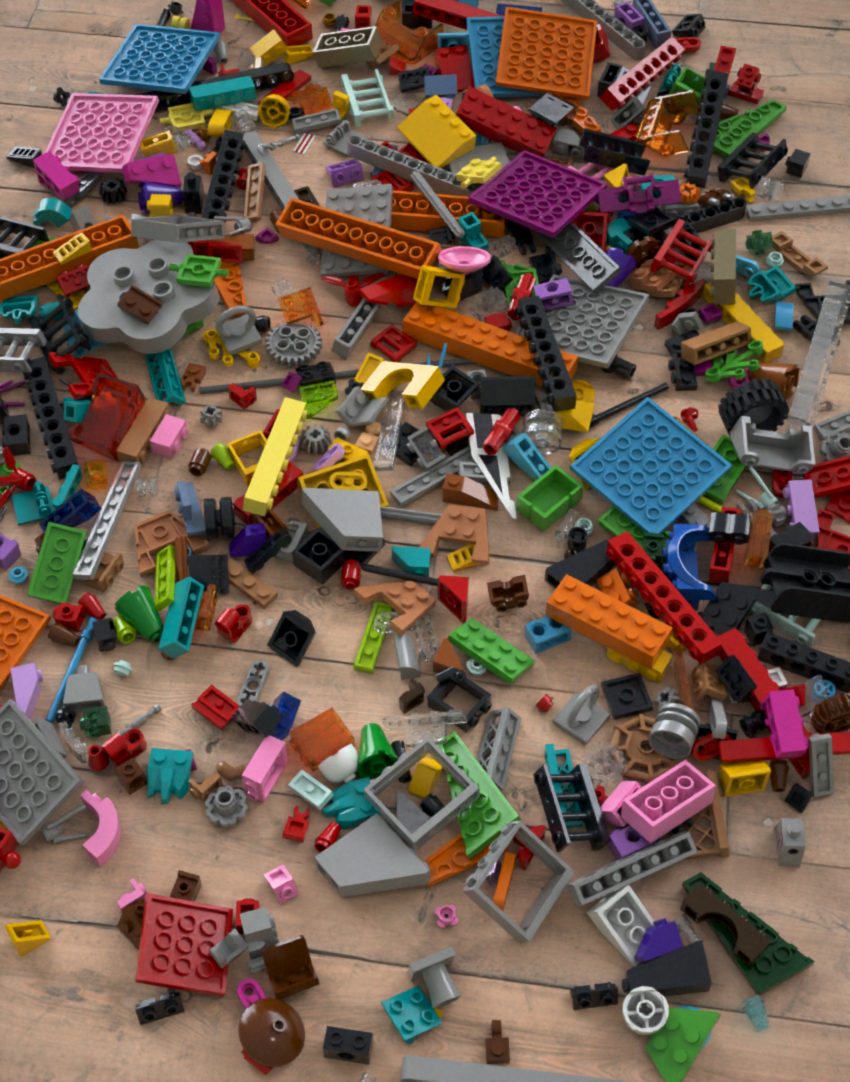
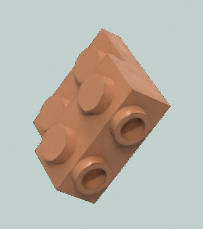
[629,259,678,292]

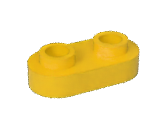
[329,472,367,490]

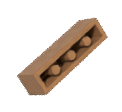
[681,321,751,365]
[116,397,171,464]

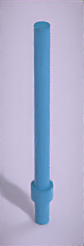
[46,617,97,724]

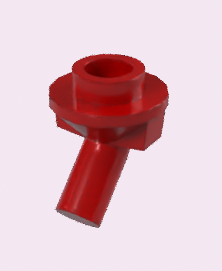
[680,407,699,432]

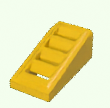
[281,45,314,64]
[53,232,92,265]
[447,544,490,572]

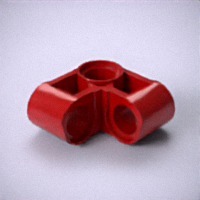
[214,604,253,643]
[101,729,147,767]

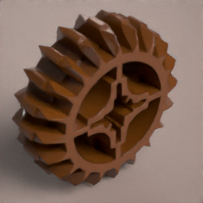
[809,693,850,734]

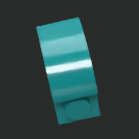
[32,198,72,227]
[458,212,489,250]
[607,217,633,256]
[63,397,91,423]

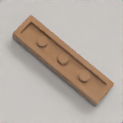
[243,162,266,222]
[218,551,278,609]

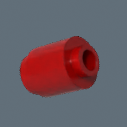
[341,559,361,590]

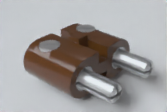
[697,188,734,207]

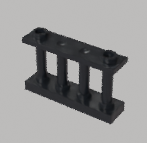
[579,128,650,176]
[717,132,788,189]
[0,216,50,259]
[28,294,92,374]
[533,763,611,853]

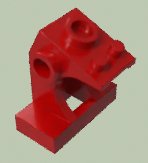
[728,64,764,105]

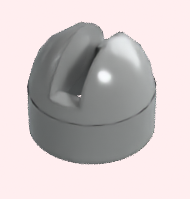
[334,427,350,441]

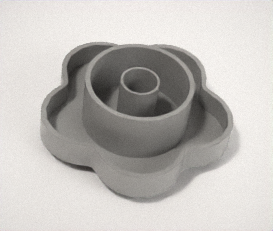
[78,240,219,354]

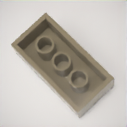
[312,26,383,68]
[710,229,736,304]

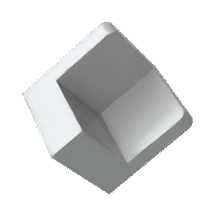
[209,929,249,969]

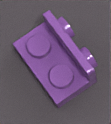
[325,159,364,187]

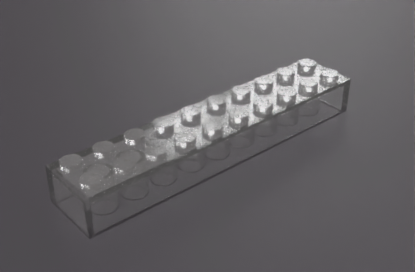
[784,281,850,433]

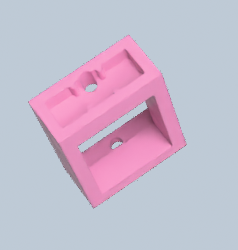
[242,735,288,803]

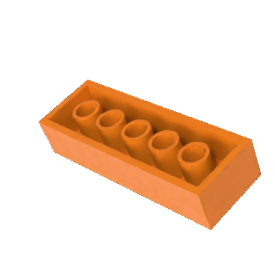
[545,574,673,669]

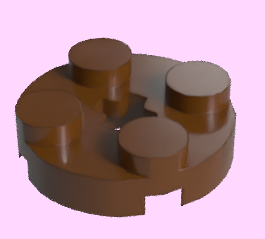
[627,236,661,268]

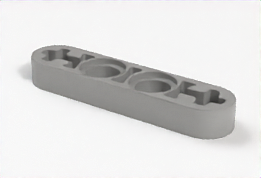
[708,699,727,739]

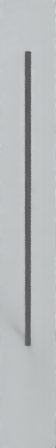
[199,358,477,394]

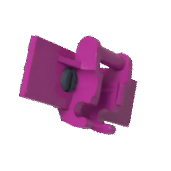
[598,173,681,214]

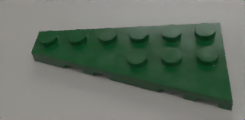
[682,872,815,996]

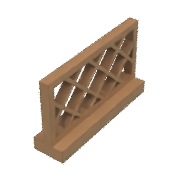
[673,770,729,859]

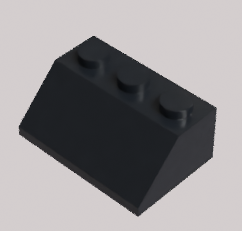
[480,376,535,417]

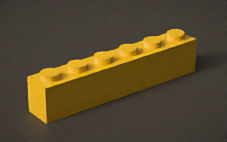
[702,283,784,363]

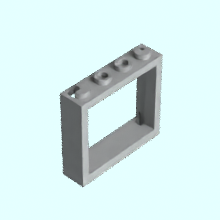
[131,215,224,243]
[363,737,480,851]
[463,820,575,943]

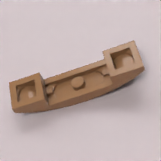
[769,231,828,276]

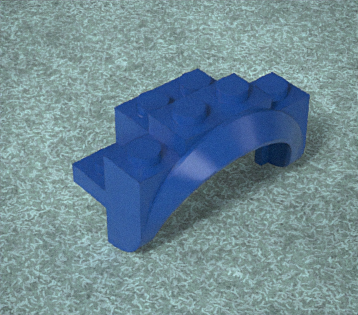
[662,524,716,611]

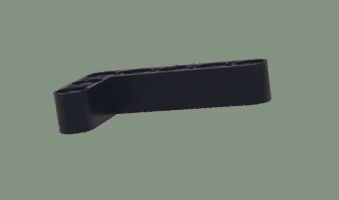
[672,197,747,261]

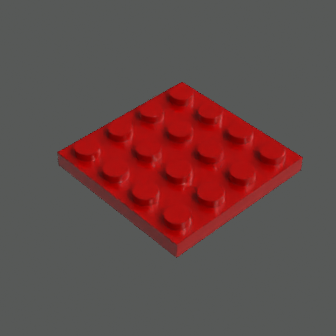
[135,893,233,997]

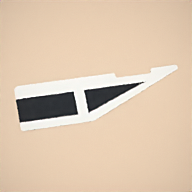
[466,413,516,519]

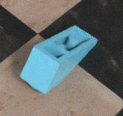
[503,433,551,481]

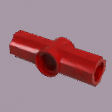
[507,273,536,321]
[482,408,521,455]

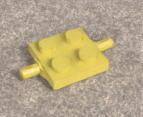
[159,103,214,133]
[456,156,502,189]

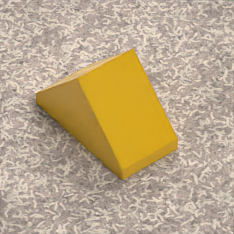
[604,164,629,188]
[408,757,444,799]
[5,920,51,957]

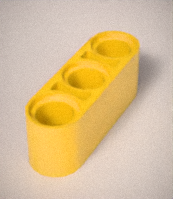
[208,109,233,137]

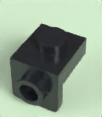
[429,225,455,244]

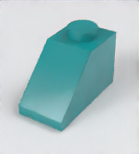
[392,546,431,577]

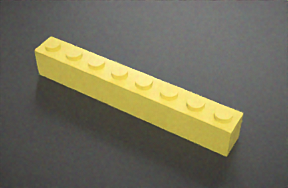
[243,397,308,516]

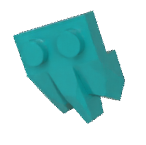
[747,265,796,303]
[0,295,39,324]
[147,748,194,805]
[322,777,380,830]

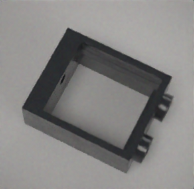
[427,678,492,733]

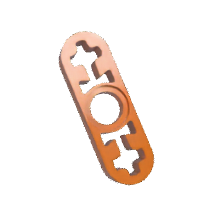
[493,852,517,911]

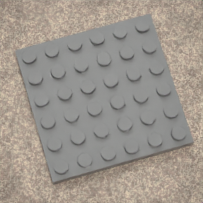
[515,274,649,369]

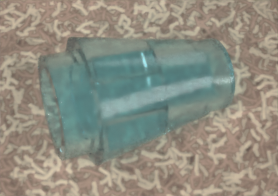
[743,995,770,1032]

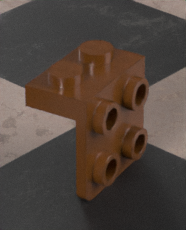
[117,894,157,950]
[261,935,320,999]

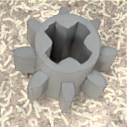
[200,405,222,428]
[763,503,787,527]
[654,686,682,709]

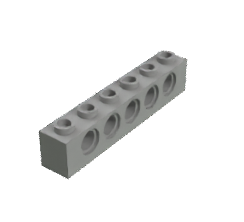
[566,832,697,906]

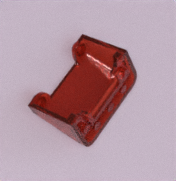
[68,373,146,461]

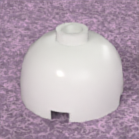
[318,744,360,783]
[622,986,669,1035]

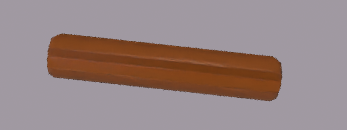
[175,536,188,582]

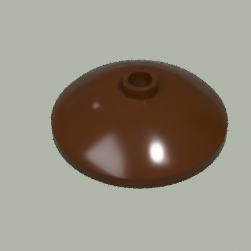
[238,998,305,1067]

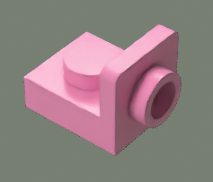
[264,865,298,904]
[117,878,147,913]

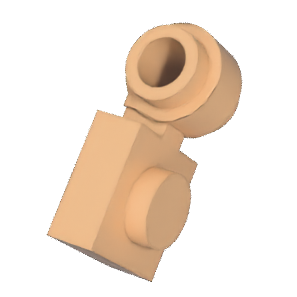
[355,421,383,455]

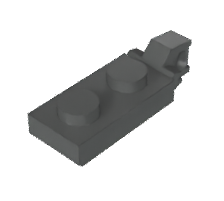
[64,172,102,207]

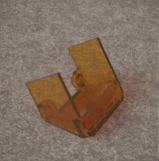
[374,0,443,64]
[636,90,700,156]

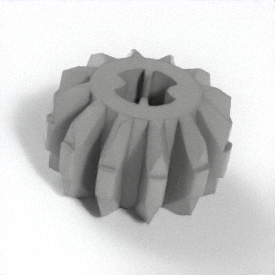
[300,424,331,455]

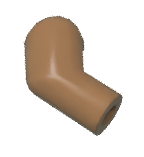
[216,761,246,780]

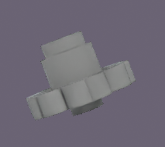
[819,431,850,462]
[205,785,248,828]

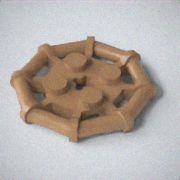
[607,714,680,783]

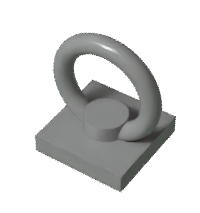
[215,305,262,355]
[553,685,610,746]

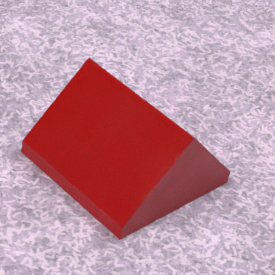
[438,575,469,624]

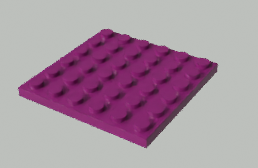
[468,150,608,238]

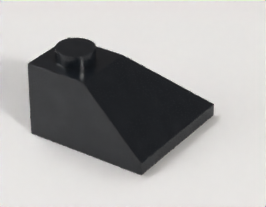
[429,365,480,410]
[267,610,316,667]

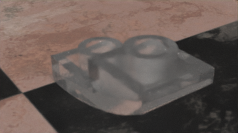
[58,721,89,764]

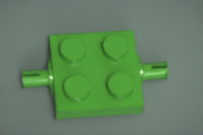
[169,254,229,288]

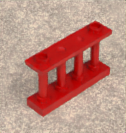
[649,219,715,288]

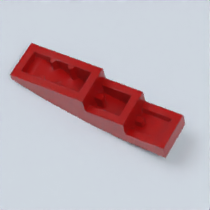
[187,240,243,263]
[654,278,706,330]

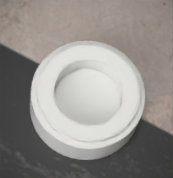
[187,155,203,170]

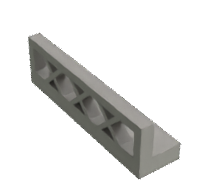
[477,707,521,790]

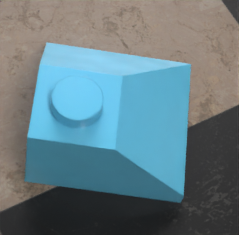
[438,33,469,54]

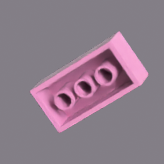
[621,760,716,843]

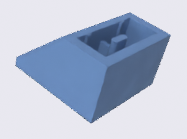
[424,74,457,99]

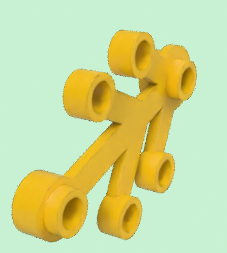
[203,329,261,368]

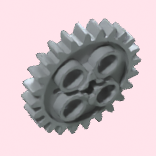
[265,319,322,367]

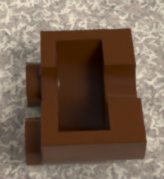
[487,575,529,612]

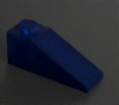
[39,488,101,532]

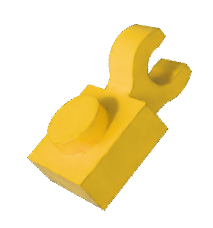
[730,177,756,203]

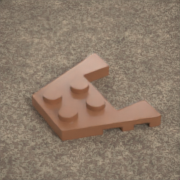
[419,504,490,565]
[134,510,210,577]
[353,580,436,636]

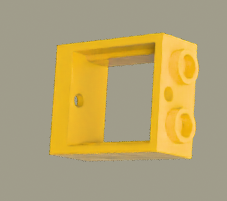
[413,265,465,309]
[227,430,267,486]

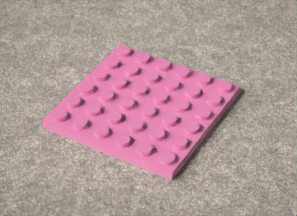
[45,93,159,173]

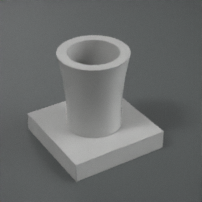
[407,946,462,1009]

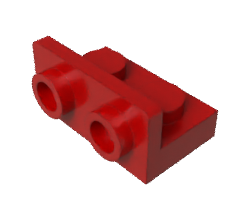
[57,264,90,297]

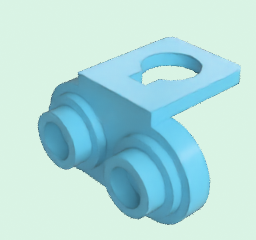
[736,255,760,277]

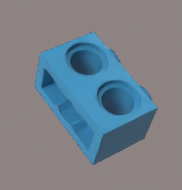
[525,616,572,654]

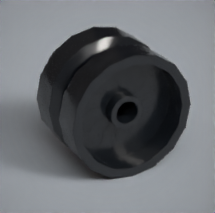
[204,497,236,540]

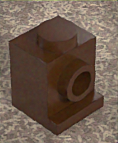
[170,870,202,902]

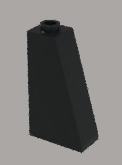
[545,540,616,589]
[622,940,712,997]

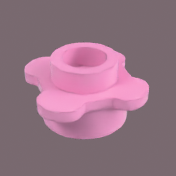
[435,905,458,928]

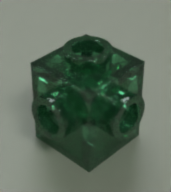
[745,230,774,255]
[79,706,112,738]

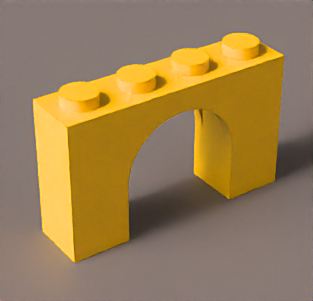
[361,361,445,409]

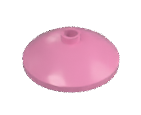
[438,247,491,274]

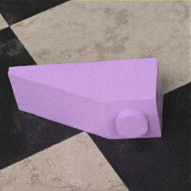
[10,662,44,720]

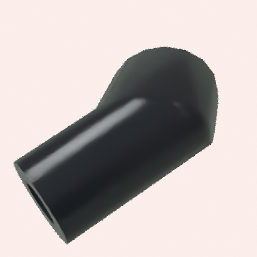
[435,667,466,684]

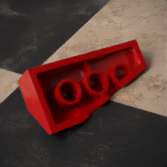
[359,274,418,309]

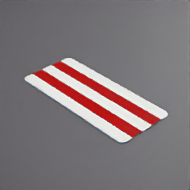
[293,133,316,154]

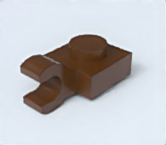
[485,1020,510,1064]

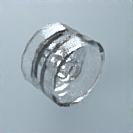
[522,409,563,455]

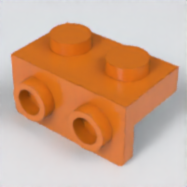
[597,568,638,607]

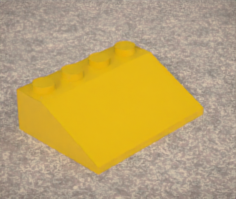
[397,95,476,168]
[297,453,389,529]

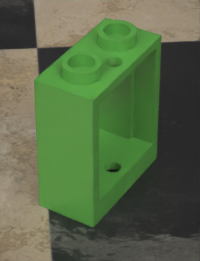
[668,67,706,111]

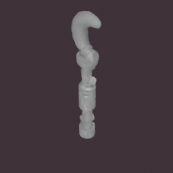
[257,134,300,156]
[95,704,161,751]

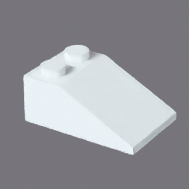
[586,885,654,967]

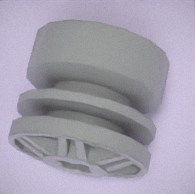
[648,703,701,759]

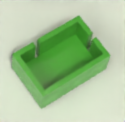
[516,465,584,532]

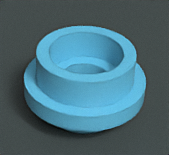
[8,566,29,585]

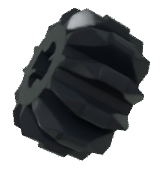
[99,177,127,205]

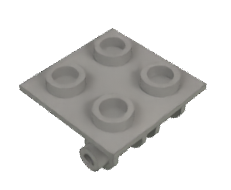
[322,120,367,156]

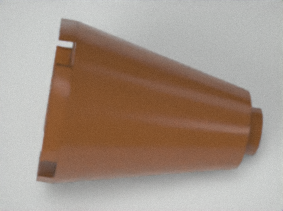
[747,363,800,400]

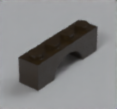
[680,883,771,968]

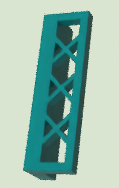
[145,348,186,406]
[544,744,583,829]

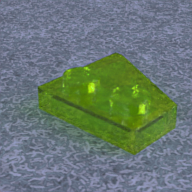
[299,381,338,419]

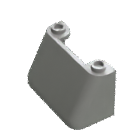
[730,416,815,474]

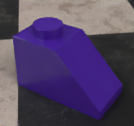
[229,523,267,558]
[634,918,683,962]

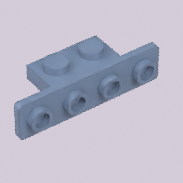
[174,481,206,536]

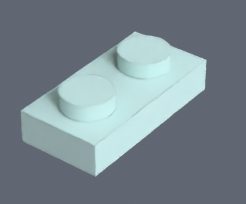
[288,770,334,811]

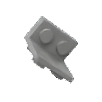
[335,386,389,427]

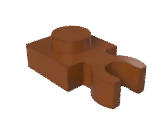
[182,363,207,392]

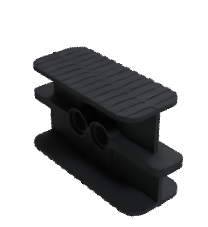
[760,543,850,623]

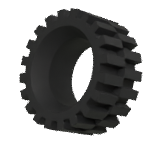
[718,378,789,436]

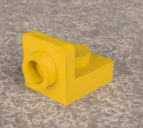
[330,91,350,119]

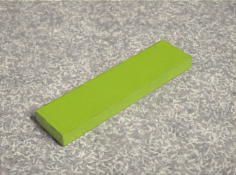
[155,545,176,611]
[353,601,394,674]

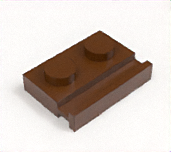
[117,285,163,325]

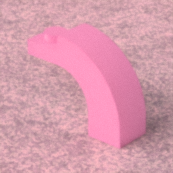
[80,790,121,867]

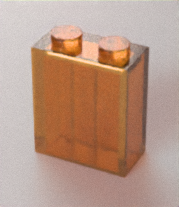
[744,509,773,568]
[289,708,355,772]

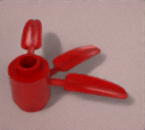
[321,273,386,307]
[0,446,37,510]

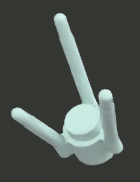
[736,466,779,510]

